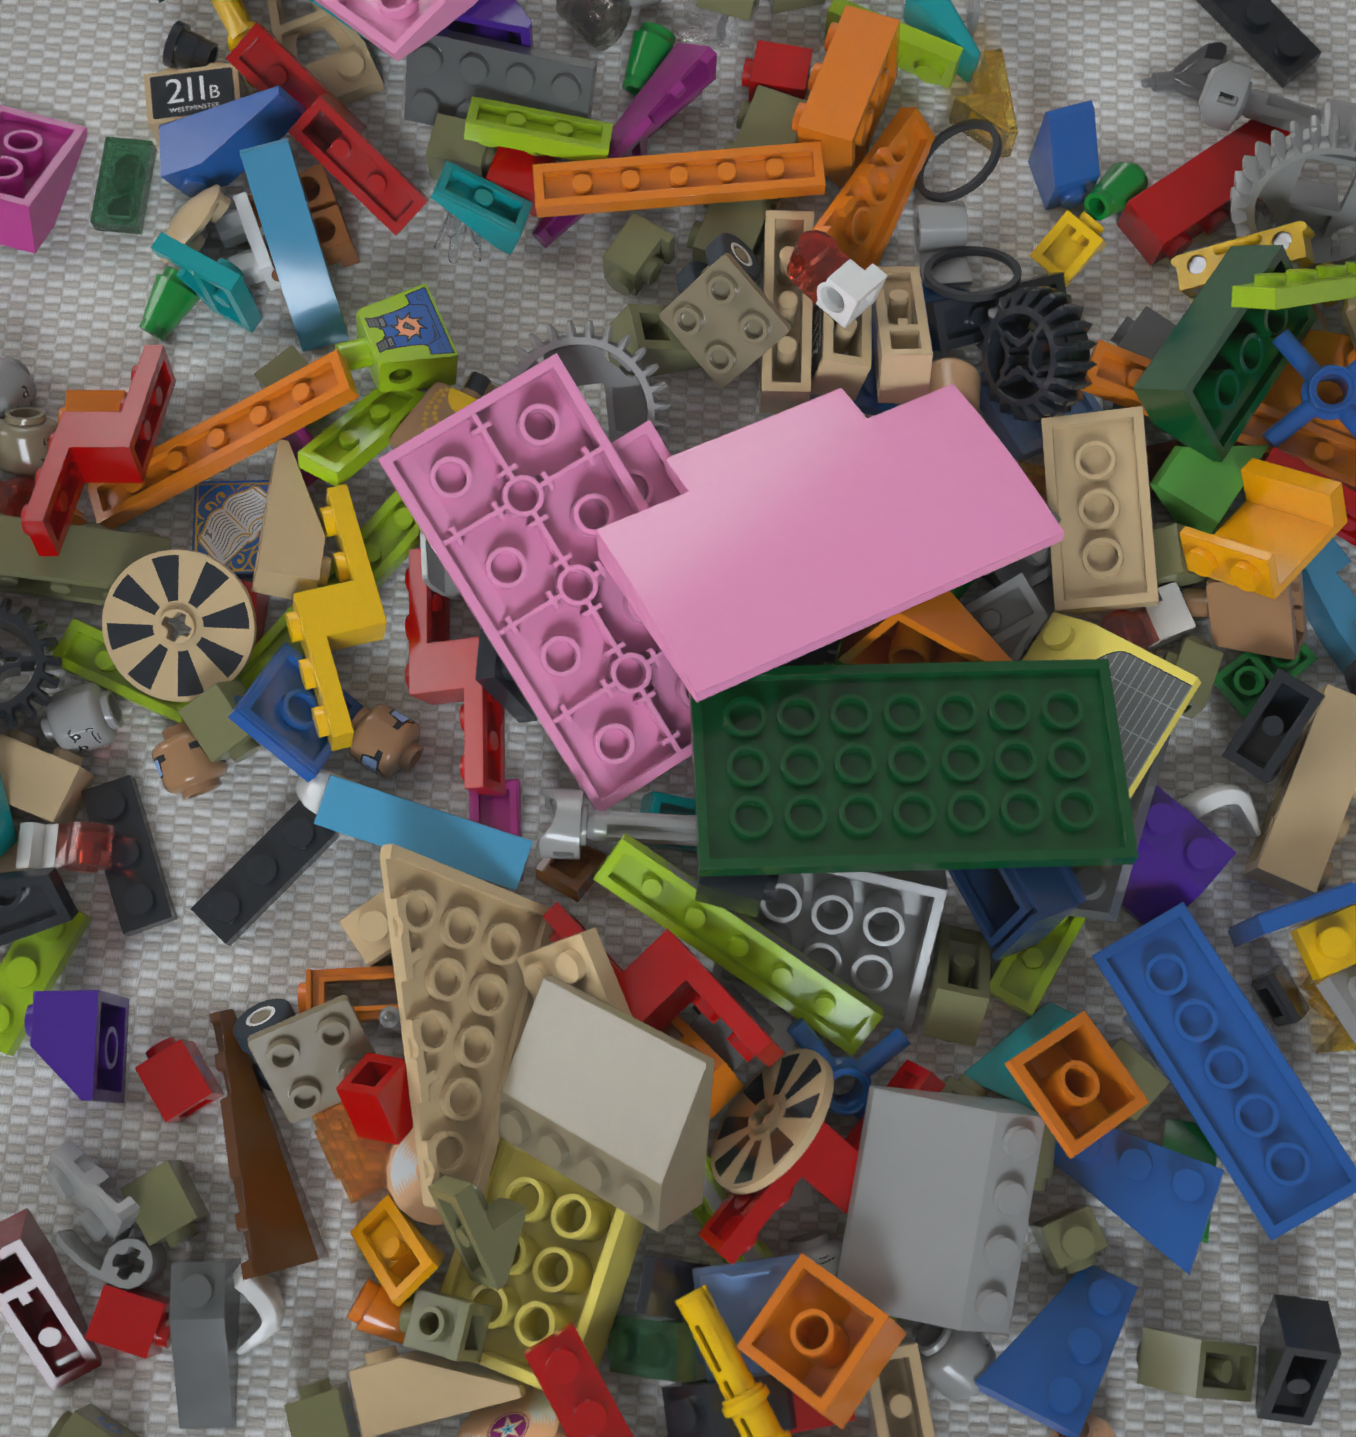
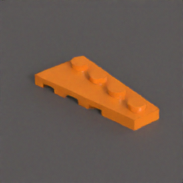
[807,107,935,272]

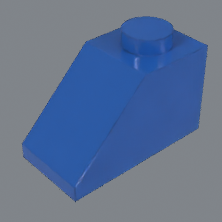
[1028,100,1100,210]

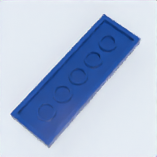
[1092,902,1356,1241]

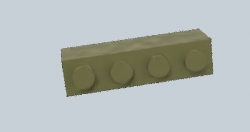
[687,85,807,265]
[0,512,172,605]

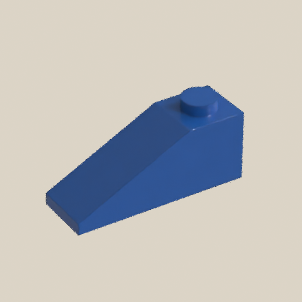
[159,86,306,197]

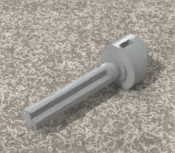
[1198,61,1321,132]
[539,788,697,860]

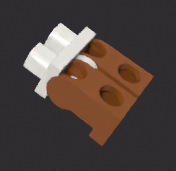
[215,163,361,291]

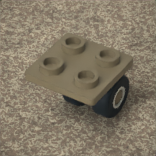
[659,233,791,388]
[233,995,377,1123]

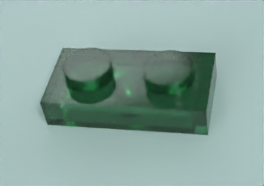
[90,137,157,235]
[608,1314,696,1383]

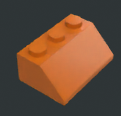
[792,5,900,189]

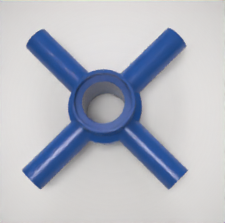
[1262,329,1356,449]
[786,1018,911,1121]

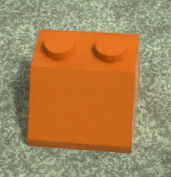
[1005,1010,1150,1159]
[736,1252,907,1429]

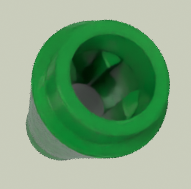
[622,22,676,96]
[1084,162,1148,220]
[139,266,200,342]

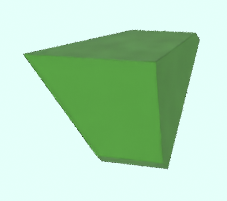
[1150,445,1269,534]

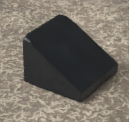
[1251,965,1309,1027]

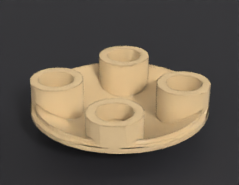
[160,184,231,265]

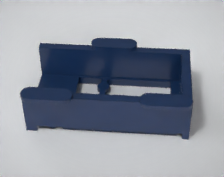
[948,866,1086,962]

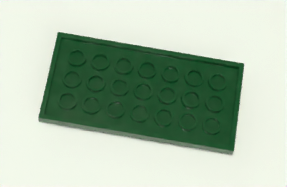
[689,659,1138,877]

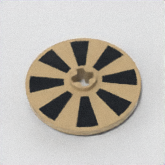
[102,549,257,702]
[711,1049,834,1195]

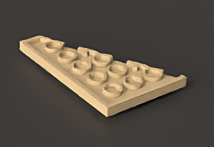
[379,844,553,1210]

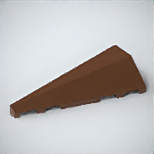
[209,1009,329,1280]

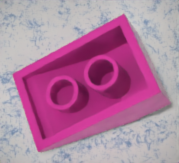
[0,105,88,253]

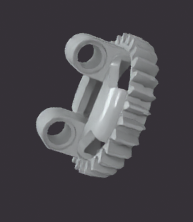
[1230,98,1356,269]
[492,320,671,446]

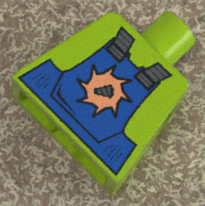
[335,284,458,393]

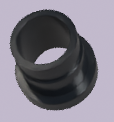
[162,20,219,69]

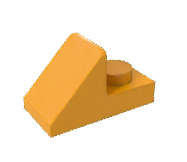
[350,1194,446,1307]

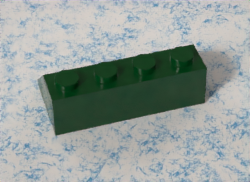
[1133,245,1317,462]

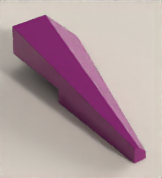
[532,42,717,248]

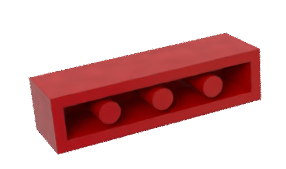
[1117,120,1304,267]

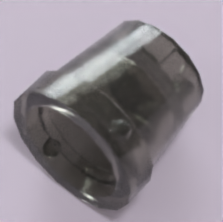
[556,0,632,51]

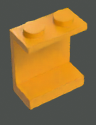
[1179,458,1347,599]

